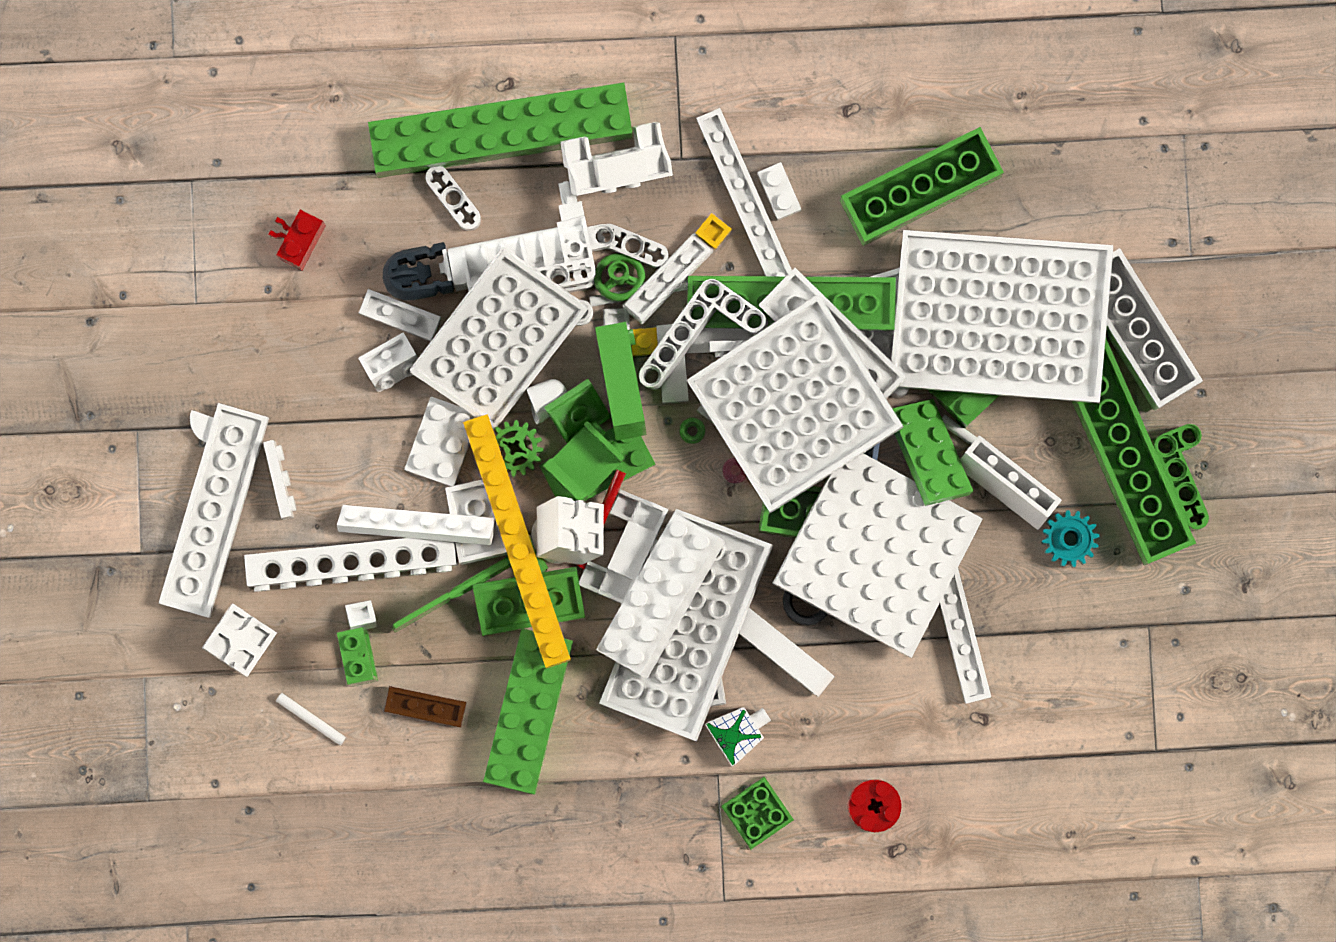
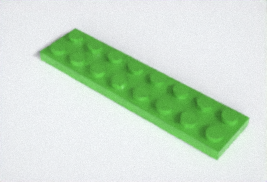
[687,276,896,331]

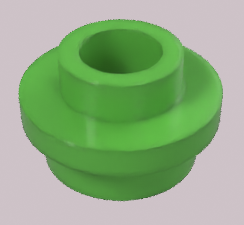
[679,418,705,444]

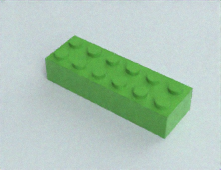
[840,127,1004,246]
[483,628,573,795]

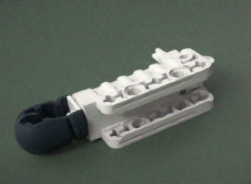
[382,181,615,301]

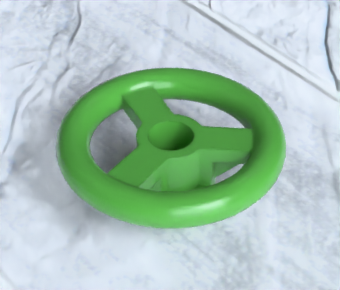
[594,253,645,301]

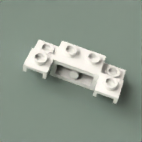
[560,122,673,196]
[579,490,668,604]

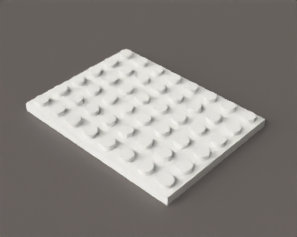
[891,230,1113,403]

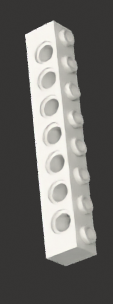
[244,538,458,592]

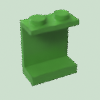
[543,421,625,502]

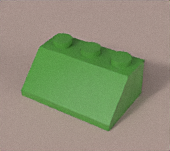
[928,390,1000,428]

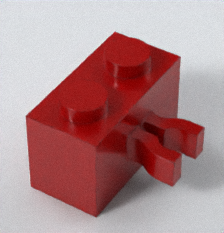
[268,209,326,271]

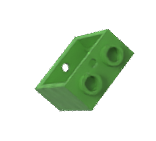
[337,627,378,687]

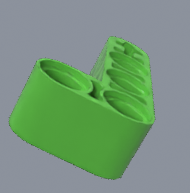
[1152,424,1209,531]

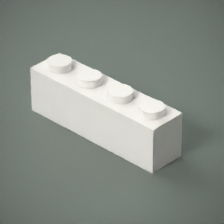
[960,435,1062,530]

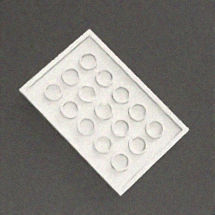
[410,247,588,430]

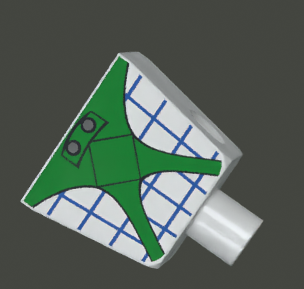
[705,707,771,766]

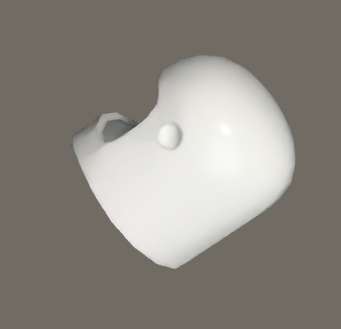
[526,379,567,424]

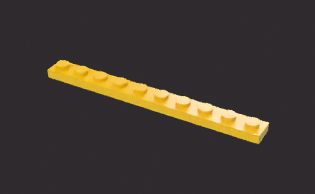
[463,414,571,669]

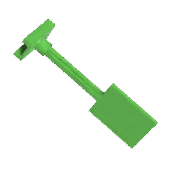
[392,536,548,633]

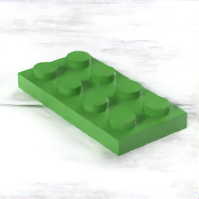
[892,399,973,506]
[539,428,656,502]
[473,567,585,636]

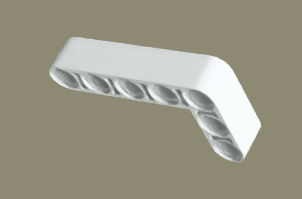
[639,279,768,390]

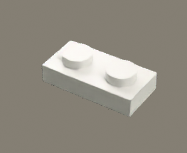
[757,162,801,221]

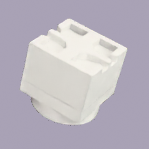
[531,496,604,565]
[202,604,277,677]

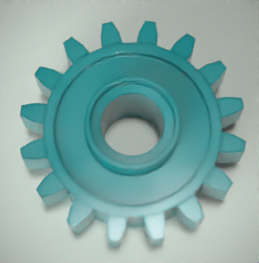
[1041,510,1100,568]

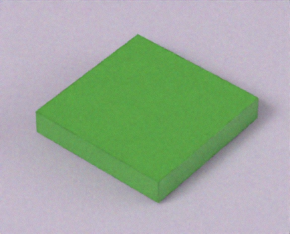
[544,379,611,443]

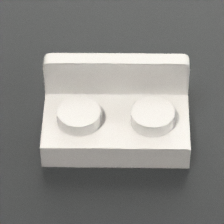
[359,332,418,392]

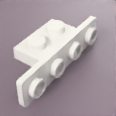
[683,328,755,357]

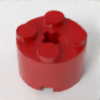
[847,779,902,833]

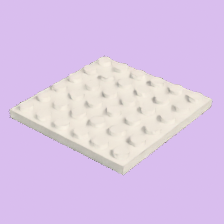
[687,294,904,512]
[772,453,982,658]

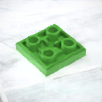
[721,777,794,849]

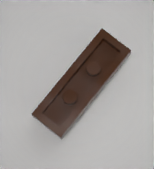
[384,686,467,728]

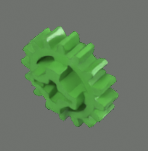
[495,420,544,477]

